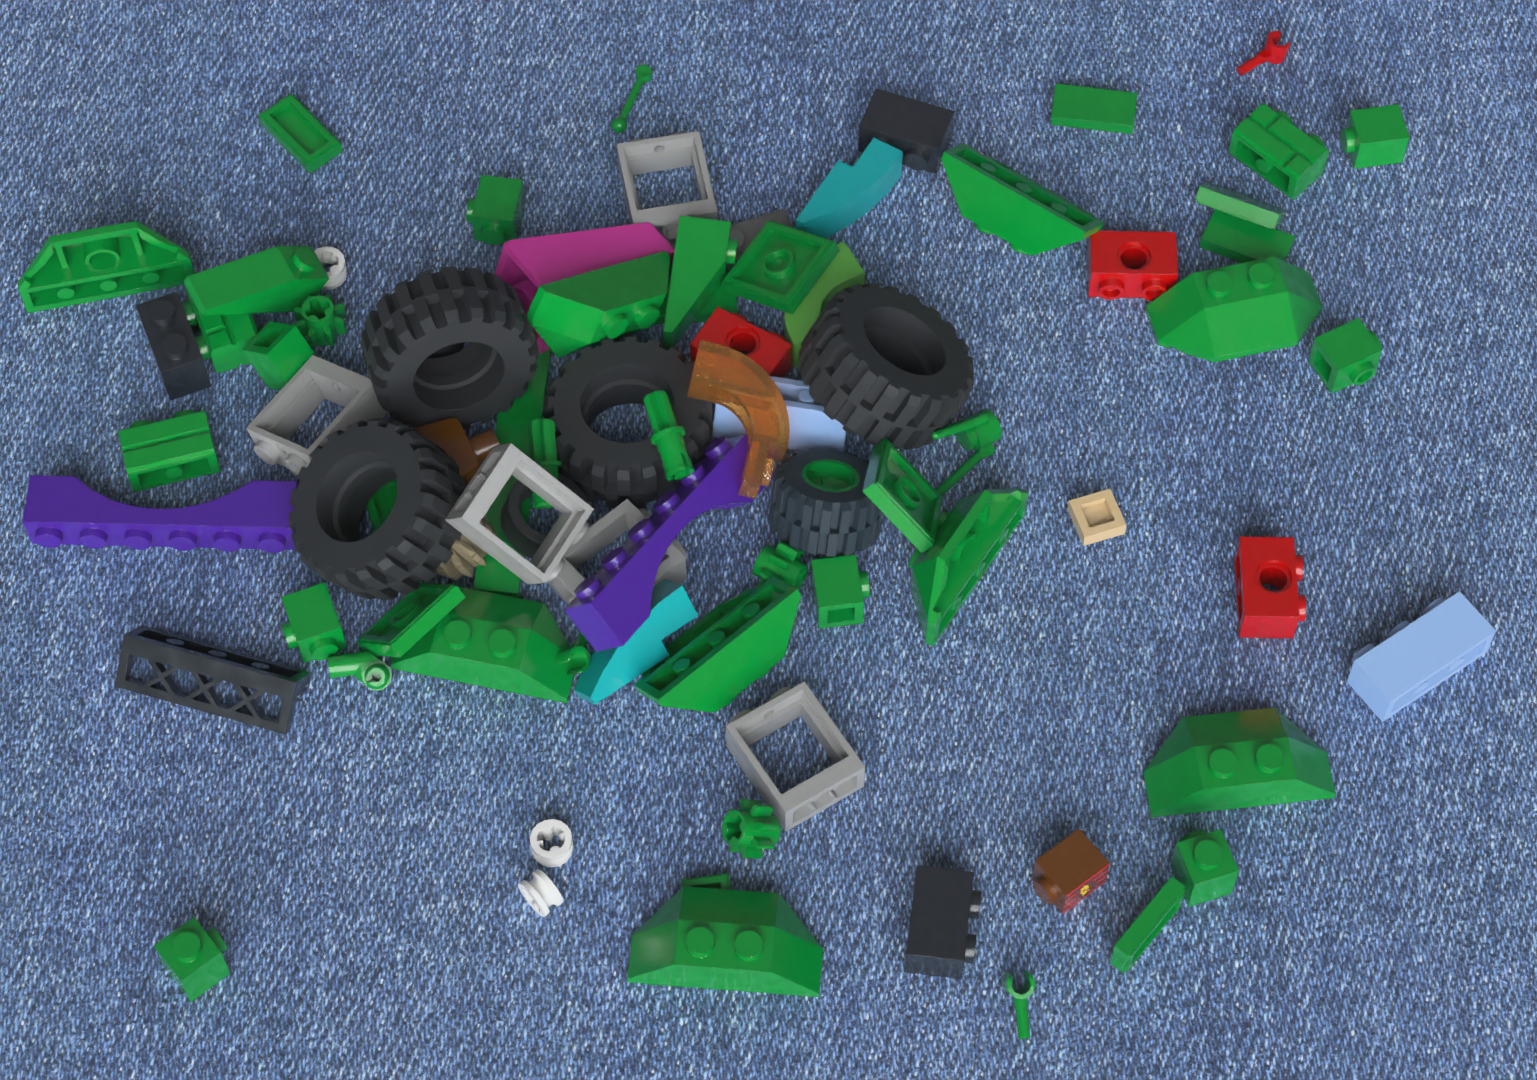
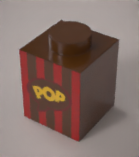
[1032,828,1110,914]

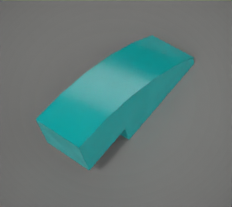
[796,138,903,238]
[574,579,698,705]

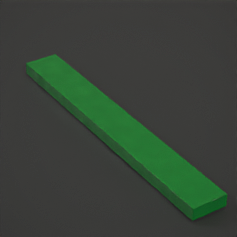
[474,348,552,598]

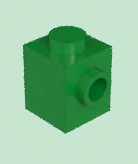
[1340,104,1410,169]
[466,175,526,245]
[1308,318,1382,394]
[242,321,316,391]
[811,554,870,629]
[281,582,347,663]
[1170,829,1239,907]
[154,917,231,1002]

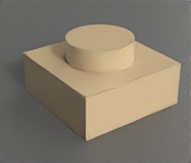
[1067,489,1127,546]

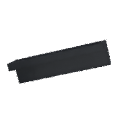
[115,625,311,734]

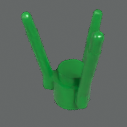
[901,408,1002,496]

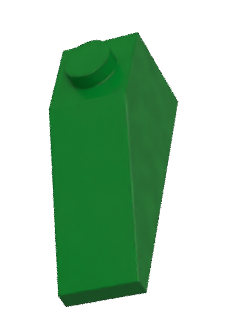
[663,216,738,350]
[184,245,329,316]

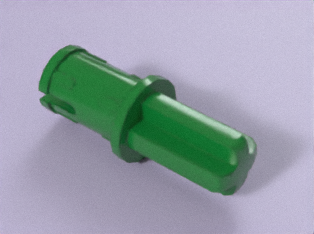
[643,390,695,481]
[528,418,562,509]

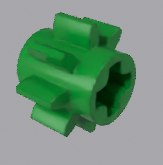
[294,293,347,348]
[752,541,808,590]
[722,799,781,859]

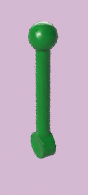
[611,65,652,133]

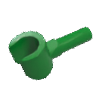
[556,631,591,675]
[1001,970,1036,1039]

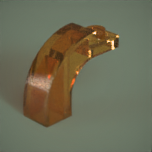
[687,340,789,499]

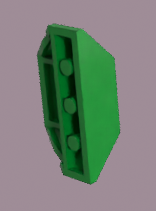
[941,143,1104,256]
[18,221,195,313]
[527,251,670,358]
[1145,256,1323,363]
[908,488,1029,647]
[634,576,801,713]
[390,586,576,703]
[1142,707,1336,818]
[627,886,823,997]

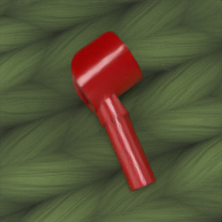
[1236,31,1291,76]

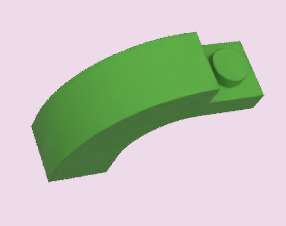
[784,241,865,369]

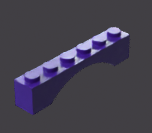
[564,434,774,652]
[22,475,298,553]

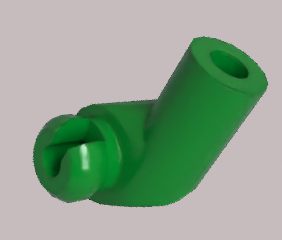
[327,651,392,691]

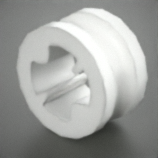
[314,246,347,290]
[530,819,574,867]
[518,869,563,917]

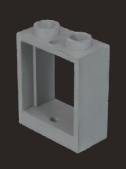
[617,131,718,243]
[246,355,388,476]
[445,443,594,584]
[547,499,687,605]
[726,681,865,832]

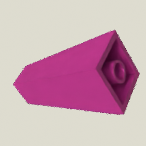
[494,222,675,355]

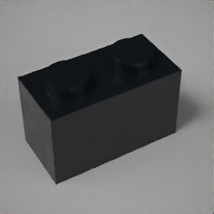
[858,89,954,174]
[136,292,212,401]
[904,865,982,979]

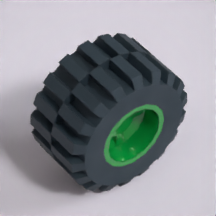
[768,448,882,556]

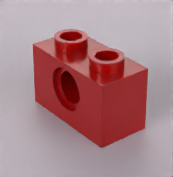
[1087,231,1178,300]
[690,307,792,382]
[1234,536,1306,639]

